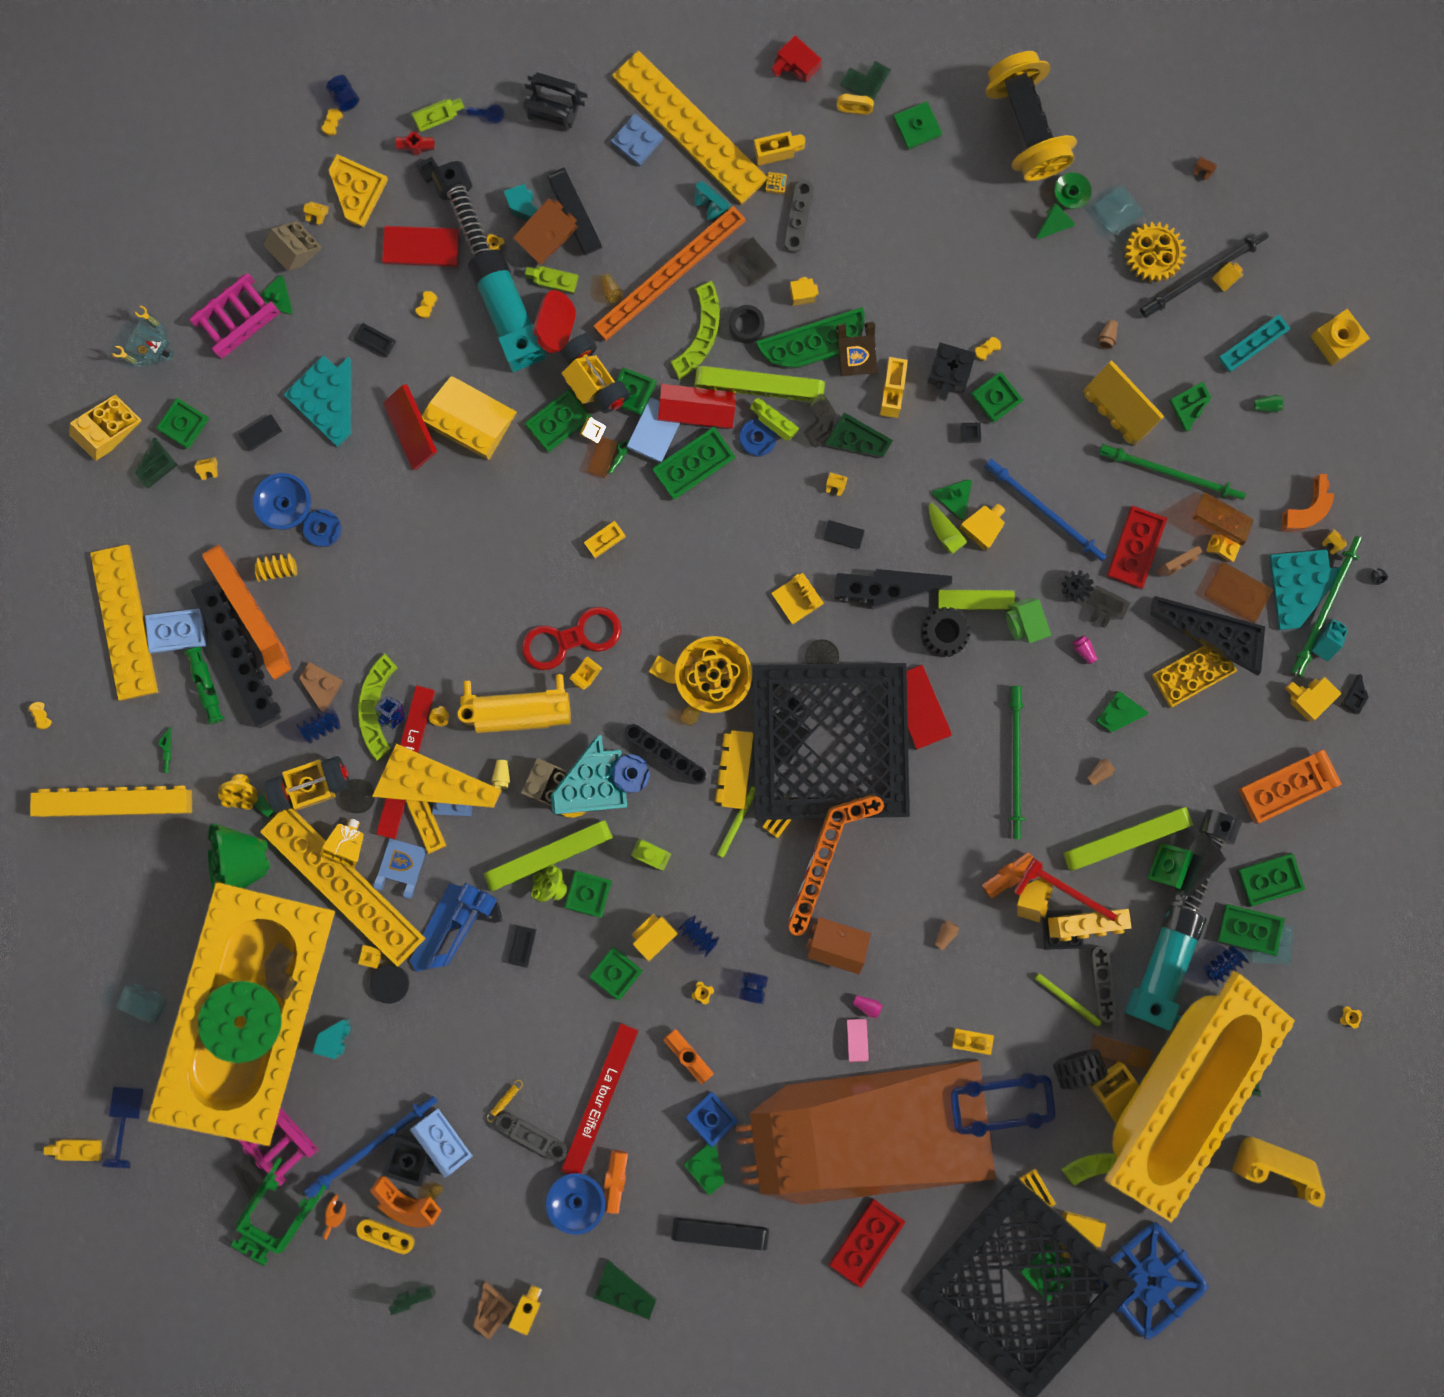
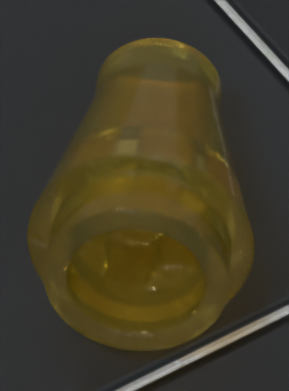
[600,274,623,303]
[679,698,706,727]

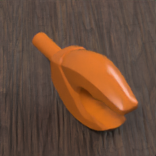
[322,1194,346,1240]

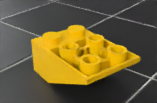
[69,395,141,461]
[1088,1062,1139,1125]

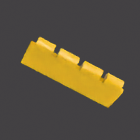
[715,730,754,809]

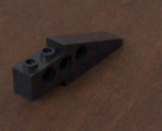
[834,569,953,610]

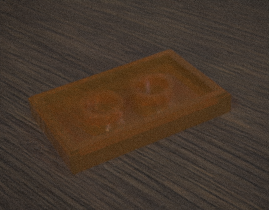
[1192,492,1254,546]
[1204,562,1274,623]

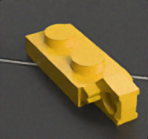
[44,1139,102,1161]

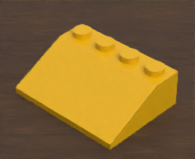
[1083,360,1164,446]
[422,376,517,461]

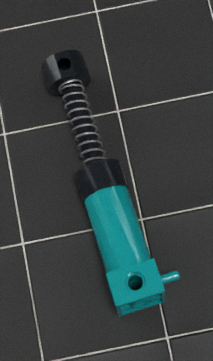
[431,161,547,373]
[1124,809,1242,1031]

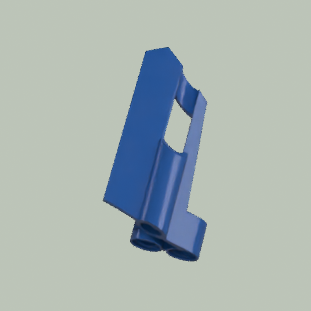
[409,883,497,972]

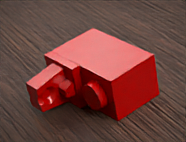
[771,35,822,83]

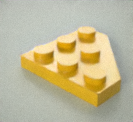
[329,154,388,228]

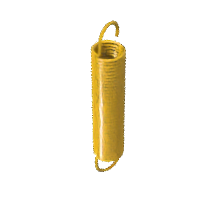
[487,1080,523,1122]

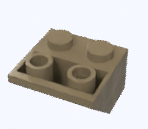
[263,221,322,271]
[521,758,568,807]

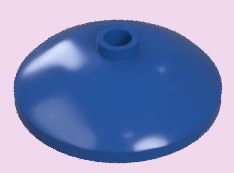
[253,473,311,530]
[546,1173,606,1235]

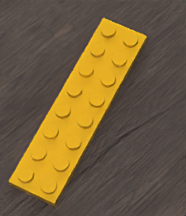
[90,544,158,701]

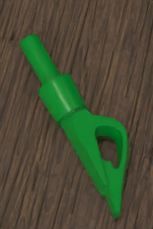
[608,439,630,475]
[159,727,172,773]

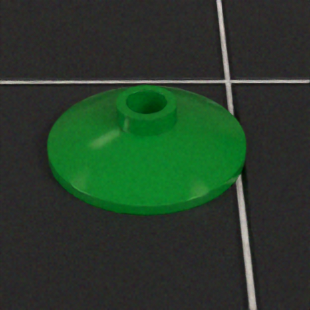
[1054,172,1092,209]

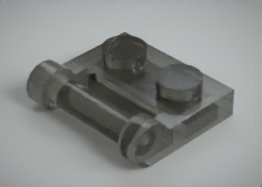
[727,237,777,286]

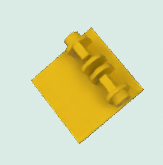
[771,573,824,625]

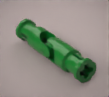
[184,647,225,725]

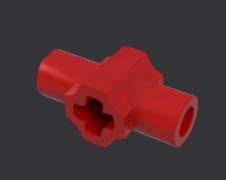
[396,132,435,155]

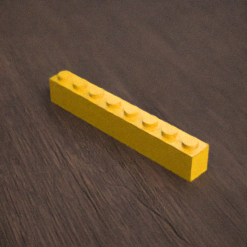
[30,786,192,817]

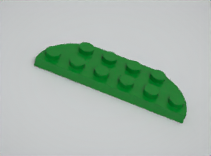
[756,307,865,369]

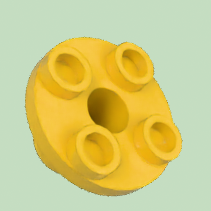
[218,774,258,810]

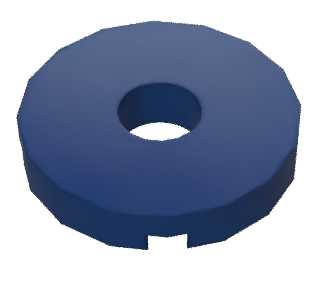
[739,419,777,457]
[302,509,342,548]
[611,754,650,793]

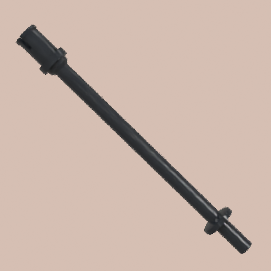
[1140,231,1269,318]

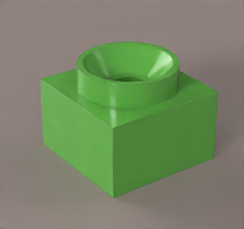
[1006,597,1051,643]

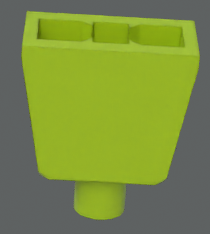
[630,838,671,871]

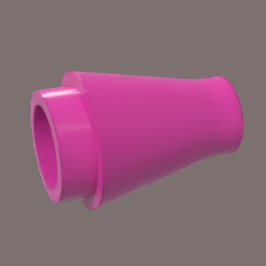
[1072,635,1098,665]
[853,995,883,1019]

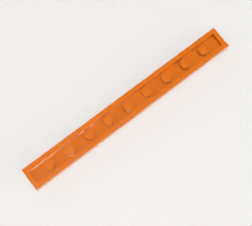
[593,206,746,341]

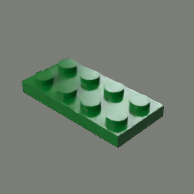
[652,427,736,501]

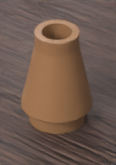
[1097,320,1118,349]
[1087,758,1116,786]
[934,920,960,950]

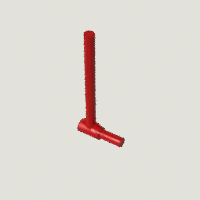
[1013,857,1117,921]

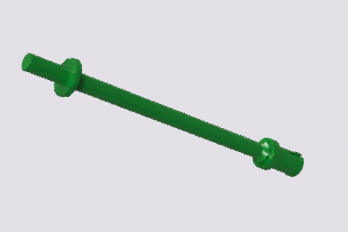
[1098,443,1246,500]
[1290,536,1362,677]
[1008,686,1026,839]

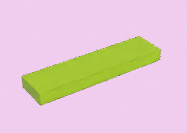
[938,590,1015,610]

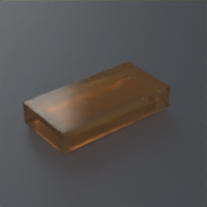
[588,437,618,478]

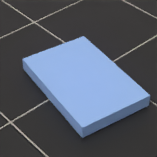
[627,397,680,463]
[145,609,208,654]
[410,1108,472,1178]

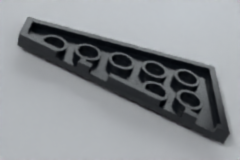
[1150,596,1265,676]

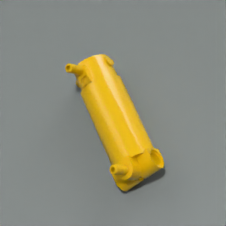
[458,674,571,733]

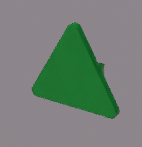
[1036,204,1075,239]
[253,275,293,315]
[932,479,972,520]

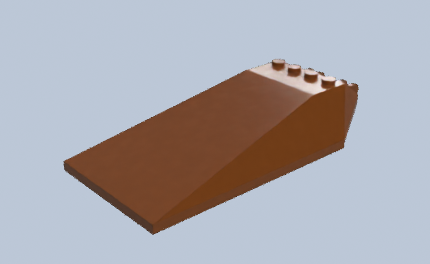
[735,1060,996,1205]

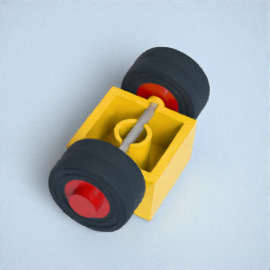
[561,333,630,414]
[264,756,350,813]

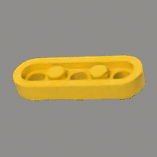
[356,1218,415,1254]

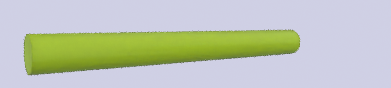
[717,786,755,858]
[1035,973,1102,1027]

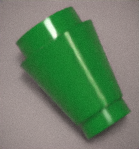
[1254,394,1283,413]

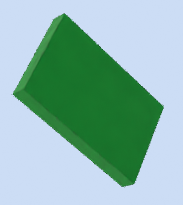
[524,389,592,453]
[1237,853,1306,907]
[1217,904,1285,957]

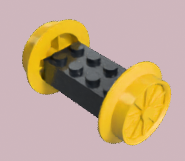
[985,51,1077,181]

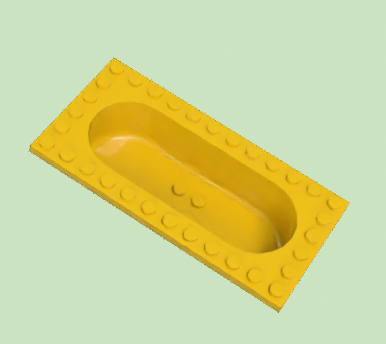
[148,882,335,1146]
[1104,971,1295,1223]

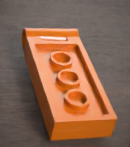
[1237,749,1342,824]

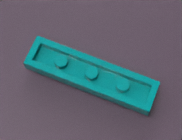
[1218,314,1291,373]

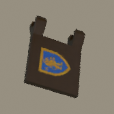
[836,322,878,377]

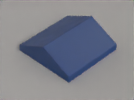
[685,1092,738,1148]

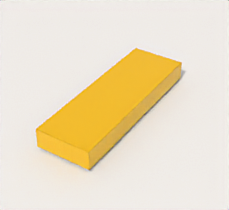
[406,800,447,854]

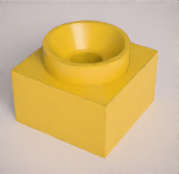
[1310,309,1370,366]
[631,914,678,961]

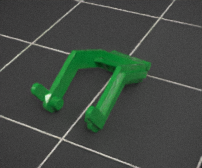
[230,1157,327,1266]

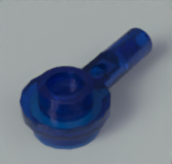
[467,105,504,124]

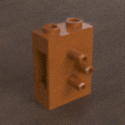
[513,198,578,266]
[806,917,871,975]

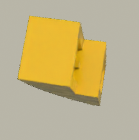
[880,357,908,418]

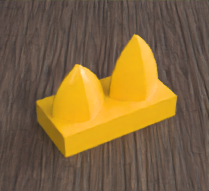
[952,1028,994,1055]

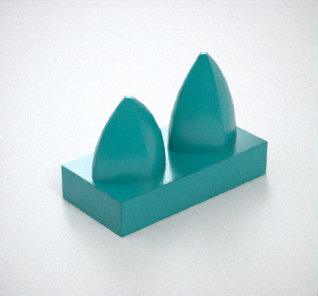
[694,181,732,221]

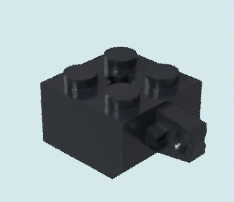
[927,342,976,401]
[382,1134,442,1187]

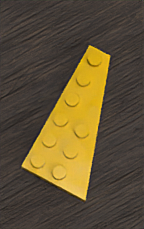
[372,744,502,808]

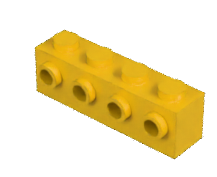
[1048,909,1131,941]

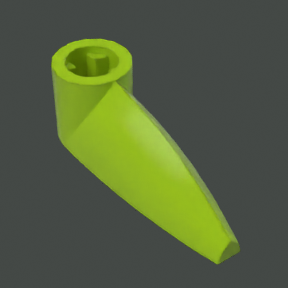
[928,502,967,555]

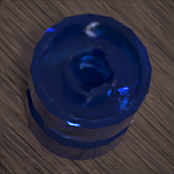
[325,75,360,112]
[739,971,768,1004]

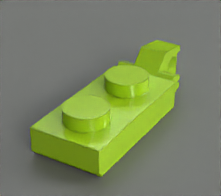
[411,98,464,132]
[525,266,579,294]
[750,397,800,441]

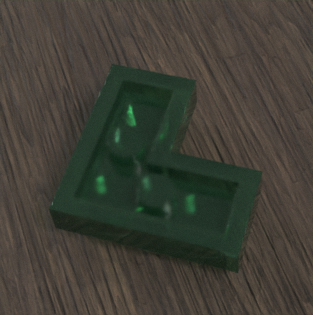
[840,61,891,101]
[389,1285,436,1316]

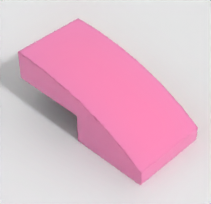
[846,1019,868,1062]

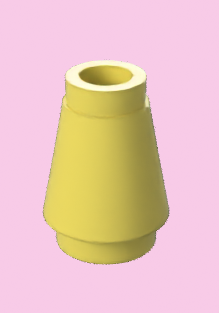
[491,760,510,789]

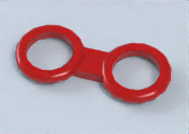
[522,607,622,671]

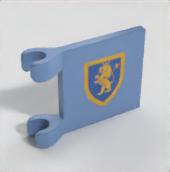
[373,838,427,899]

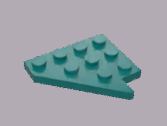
[284,355,352,447]
[1269,550,1341,631]
[551,735,627,815]

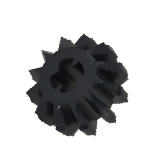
[1061,570,1094,603]

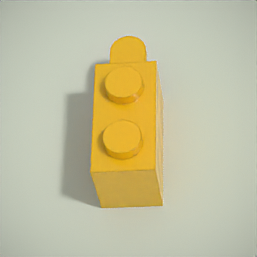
[754,131,805,166]

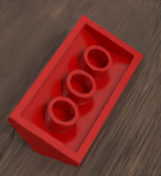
[658,384,736,429]

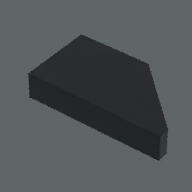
[1341,674,1369,714]

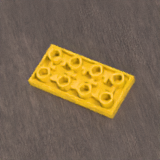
[1151,646,1237,708]

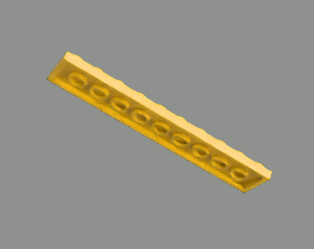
[612,50,768,205]
[260,807,426,967]

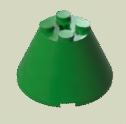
[208,823,270,893]

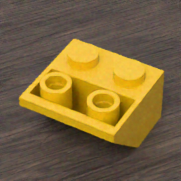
[1017,878,1053,922]

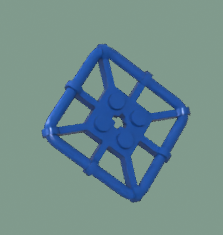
[1094,1222,1209,1340]

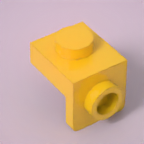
[1212,262,1243,292]
[1206,534,1241,562]
[569,657,602,690]

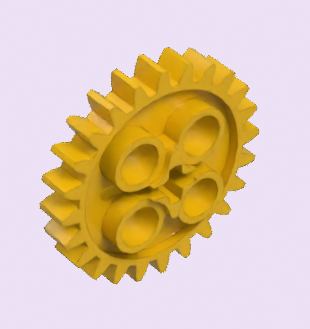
[1124,222,1186,283]

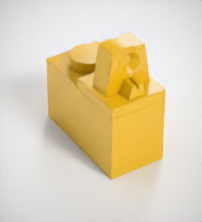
[1284,677,1342,722]
[1059,1210,1106,1259]

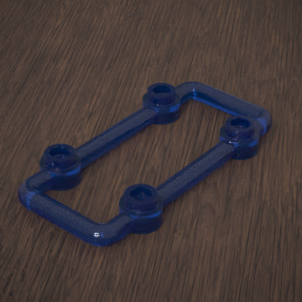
[951,1073,1056,1137]

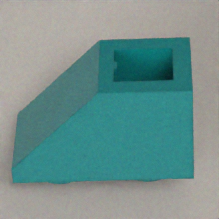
[504,183,538,221]
[1312,618,1348,662]
[313,1018,351,1059]

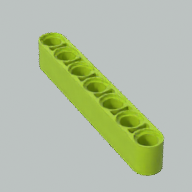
[694,366,825,403]
[1063,807,1194,871]
[483,820,613,892]

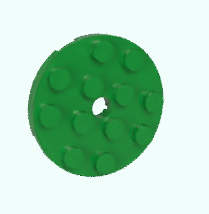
[198,981,282,1063]

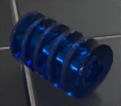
[296,706,341,744]
[677,915,719,957]
[1204,946,1249,987]

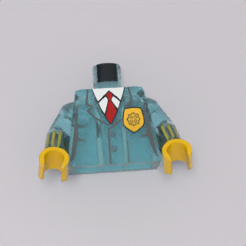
[111,306,174,367]

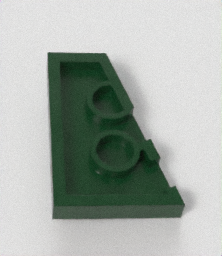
[825,412,893,458]
[594,1259,656,1320]

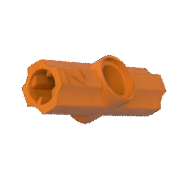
[981,852,1033,899]
[663,1028,714,1085]
[604,1150,628,1214]

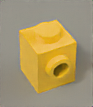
[790,277,818,306]

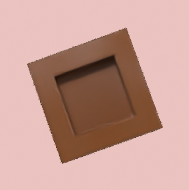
[1193,156,1217,180]

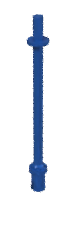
[984,458,1107,562]
[304,1095,438,1199]

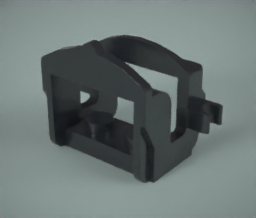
[523,72,588,131]

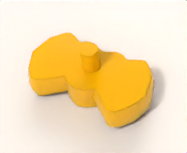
[321,108,343,136]
[415,291,438,318]
[975,337,1001,361]
[28,702,52,729]

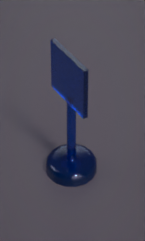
[101,1087,143,1168]

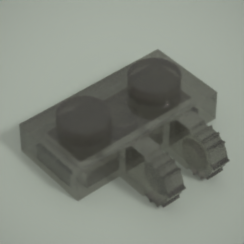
[1087,585,1131,628]

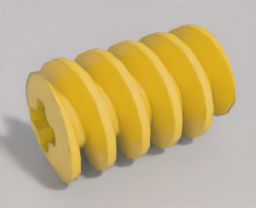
[255,553,298,582]

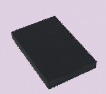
[1175,832,1226,900]

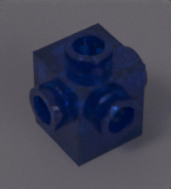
[375,695,406,729]

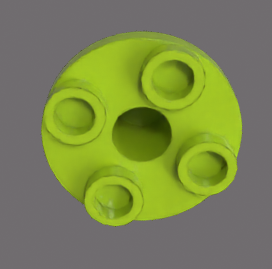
[531,865,567,903]

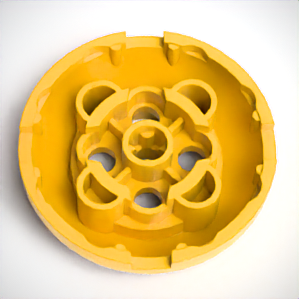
[675,636,752,713]

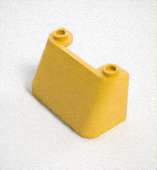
[1231,1136,1325,1208]

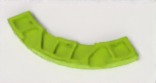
[670,280,720,380]
[358,653,398,761]
[1061,1153,1117,1186]

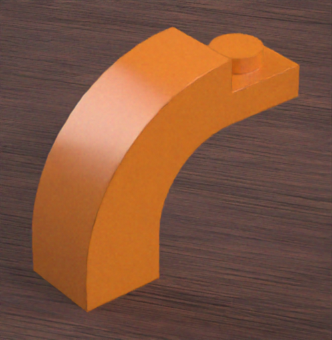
[1281,474,1334,532]
[370,1176,442,1228]

